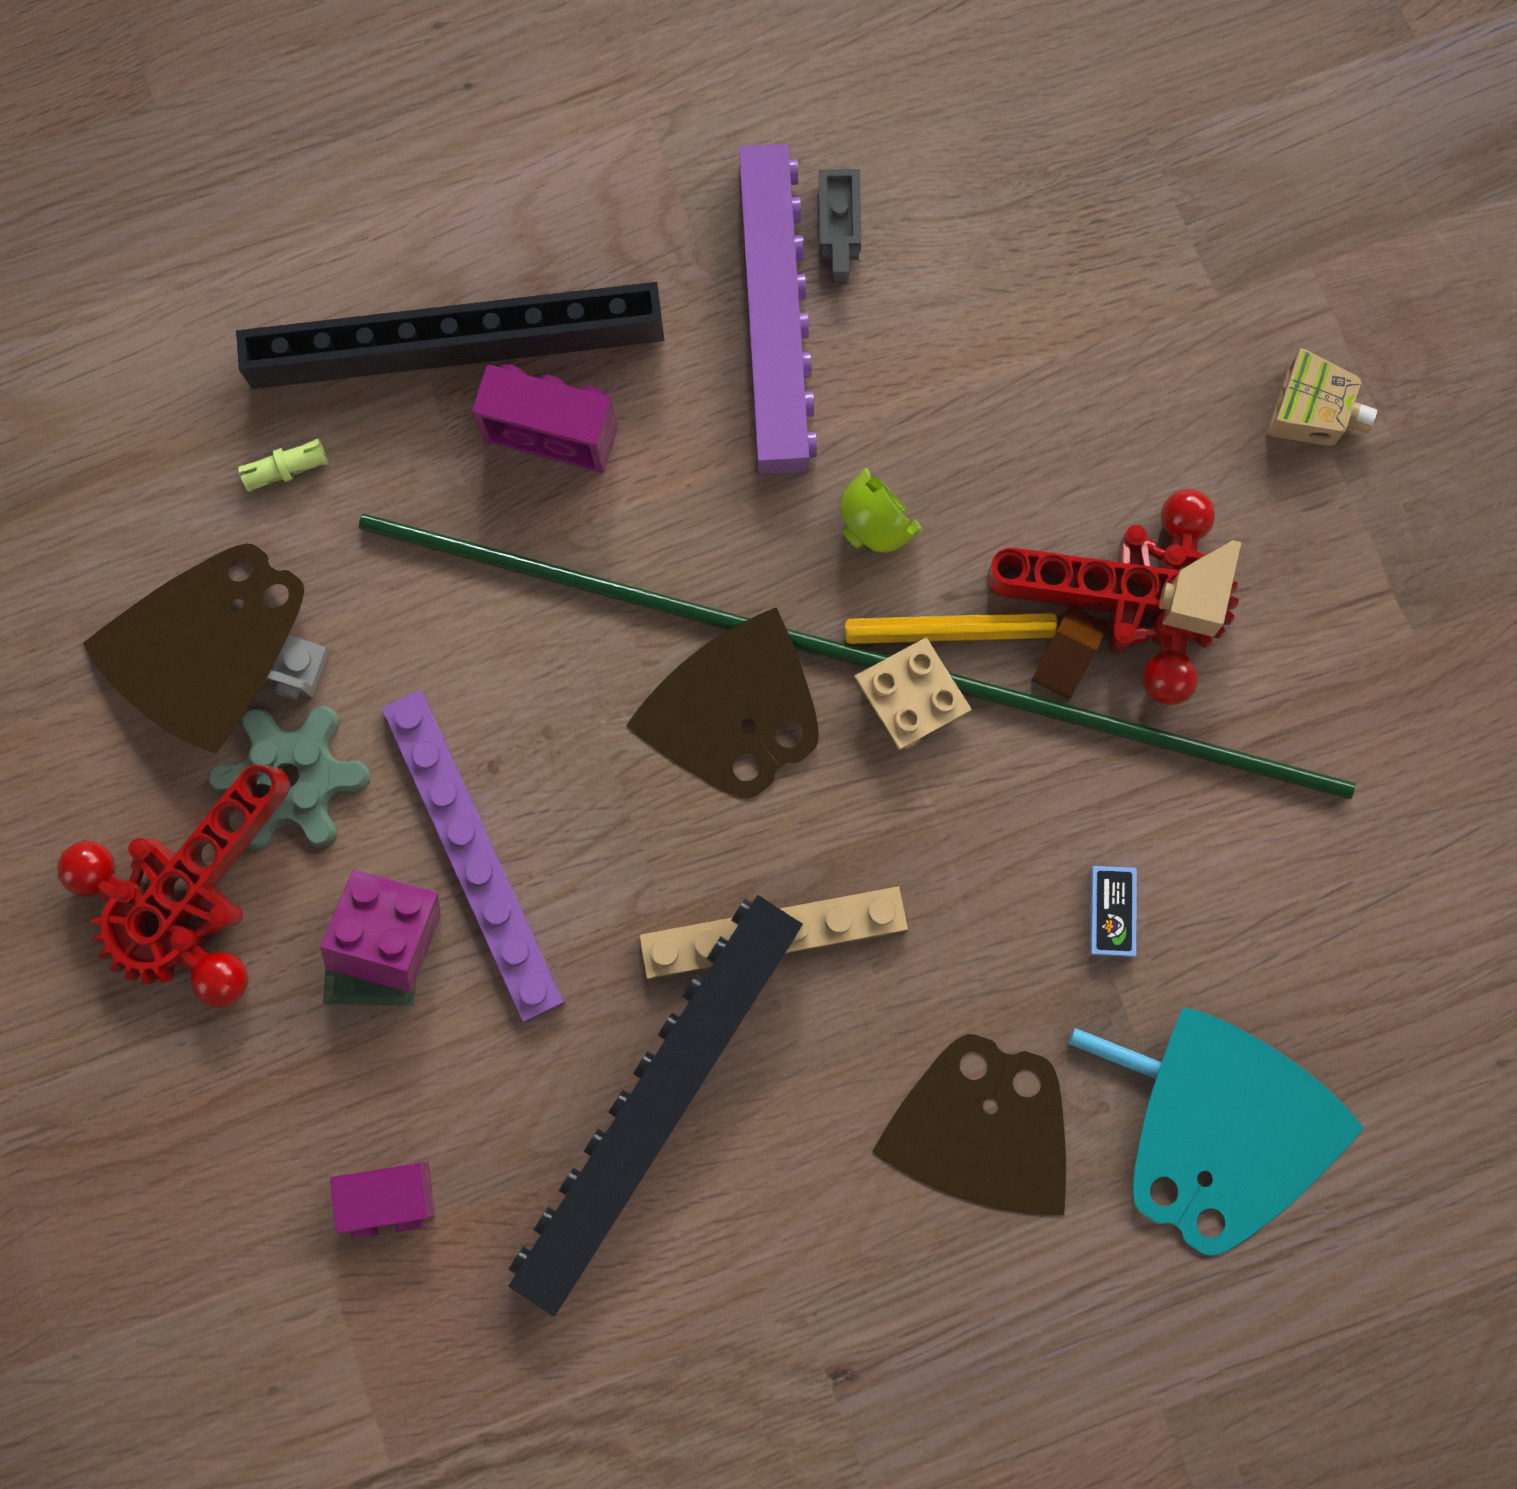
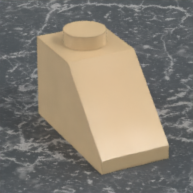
[1159,540,1241,637]

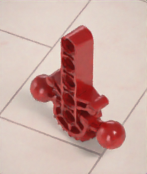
[987,488,1239,706]
[57,764,290,1008]

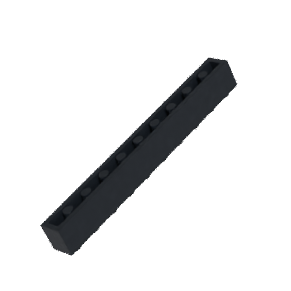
[236,282,665,389]
[508,895,803,1317]

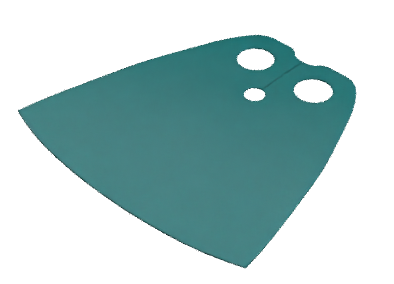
[1133,1007,1364,1256]

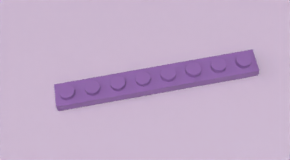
[382,690,565,1022]

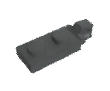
[818,169,861,283]

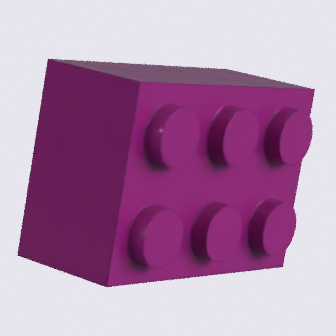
[472,364,618,473]

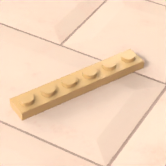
[640,886,908,980]

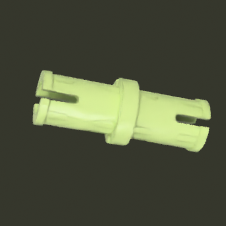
[238,438,329,492]

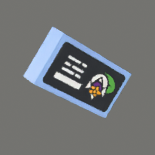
[1089,866,1137,957]

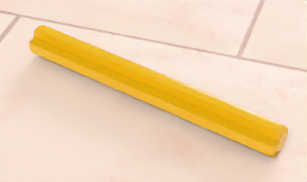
[845,613,1058,644]

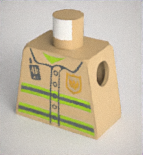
[1266,348,1377,446]

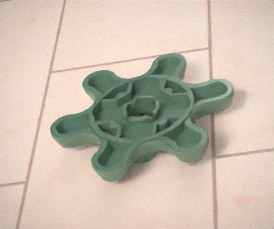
[208,706,371,850]

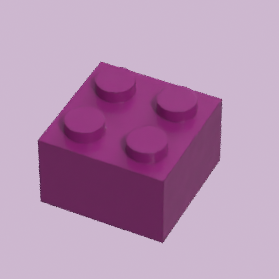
[320,869,441,993]

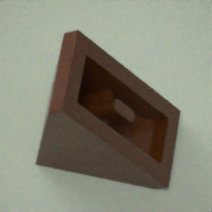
[1031,605,1108,700]

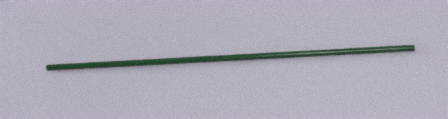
[359,513,1355,799]

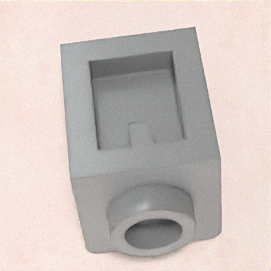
[266,635,330,700]

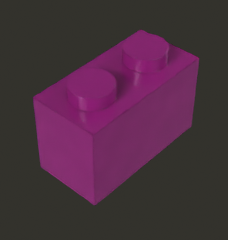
[330,1162,435,1240]

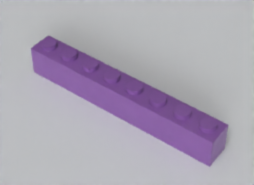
[739,143,817,475]

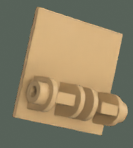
[854,637,972,750]

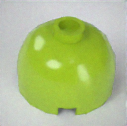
[839,468,922,553]

